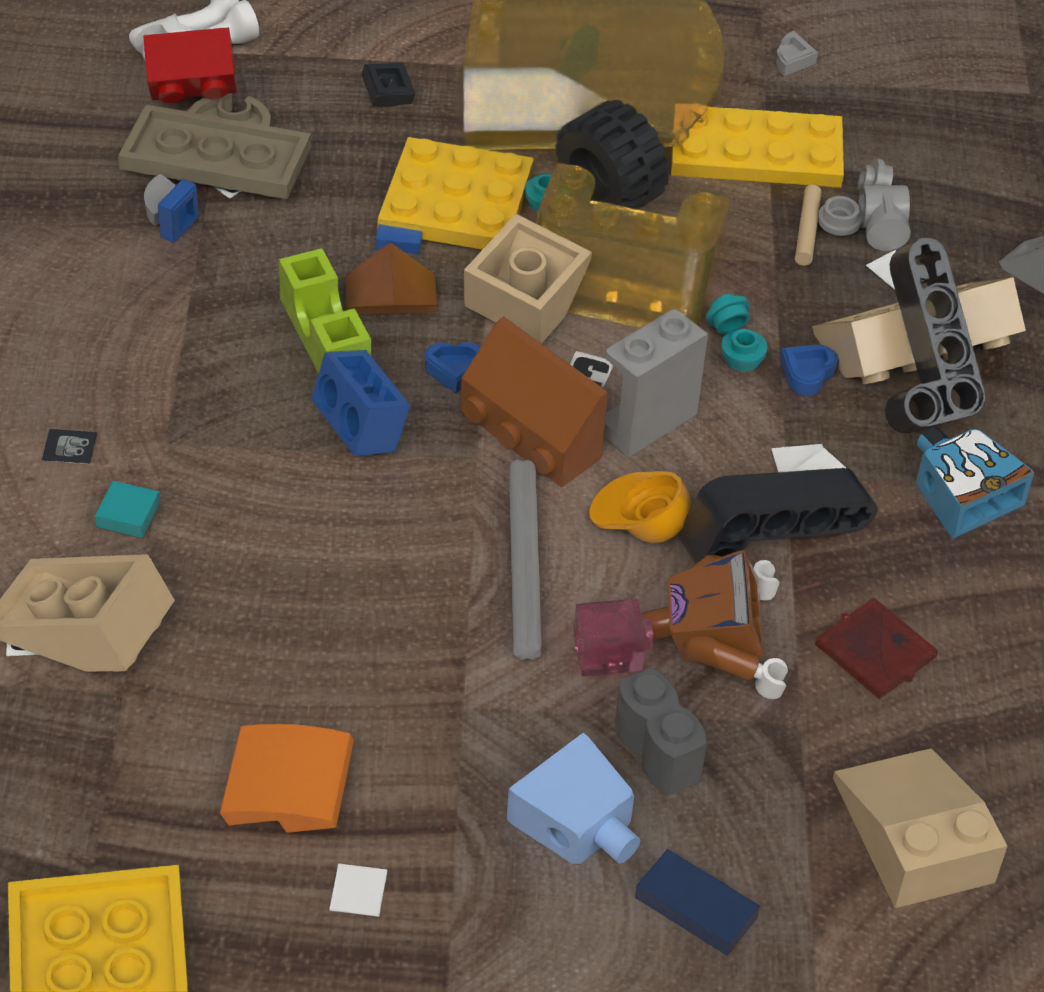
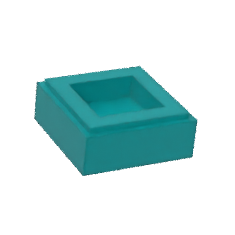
[95,481,160,538]

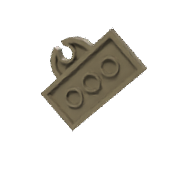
[118,93,311,199]

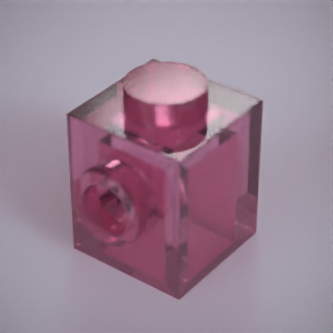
[573,598,653,676]

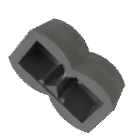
[615,667,707,795]

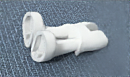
[129,0,259,60]

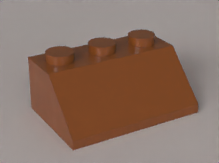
[461,317,608,487]

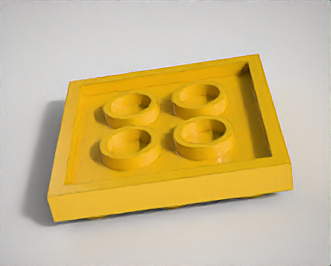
[378,137,534,250]
[8,865,188,992]

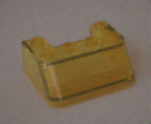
[536,162,731,328]

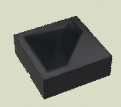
[361,63,415,106]

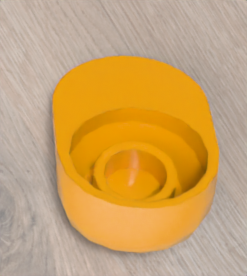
[589,471,692,544]

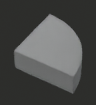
[776,30,818,76]
[144,173,176,226]

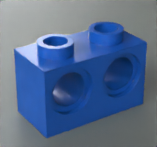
[311,350,411,456]

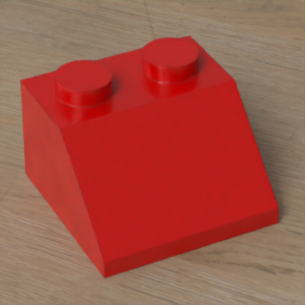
[143,27,237,103]

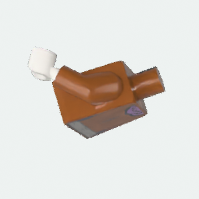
[642,550,788,699]

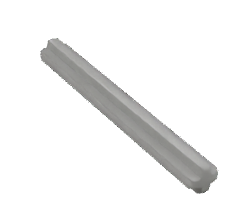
[509,459,542,660]

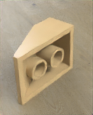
[0,554,175,672]
[833,748,1007,908]

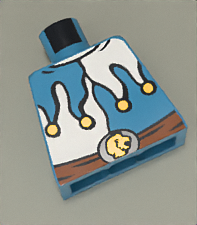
[916,426,1034,539]

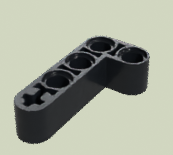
[885,237,985,433]
[678,468,878,564]

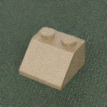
[464,214,592,344]

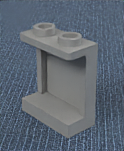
[604,309,708,458]

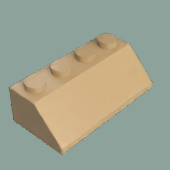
[812,277,1026,384]

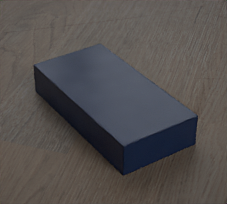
[635,849,760,956]

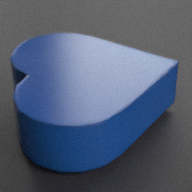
[424,342,481,393]
[780,345,838,395]

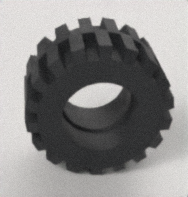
[555,100,669,222]

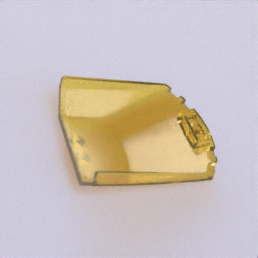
[463,0,725,150]

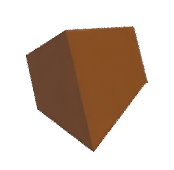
[345,242,438,314]

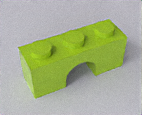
[279,248,371,374]

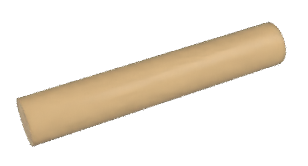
[795,185,822,266]

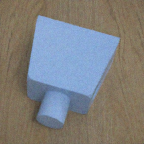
[507,733,641,864]

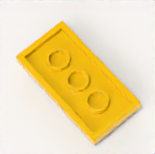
[671,104,844,188]

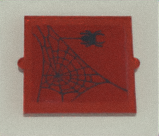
[815,597,938,699]

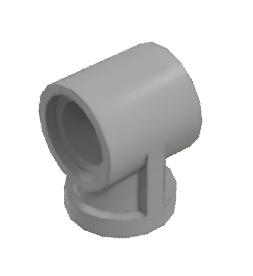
[858,185,911,251]

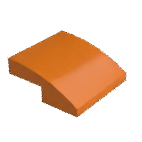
[220,724,354,833]

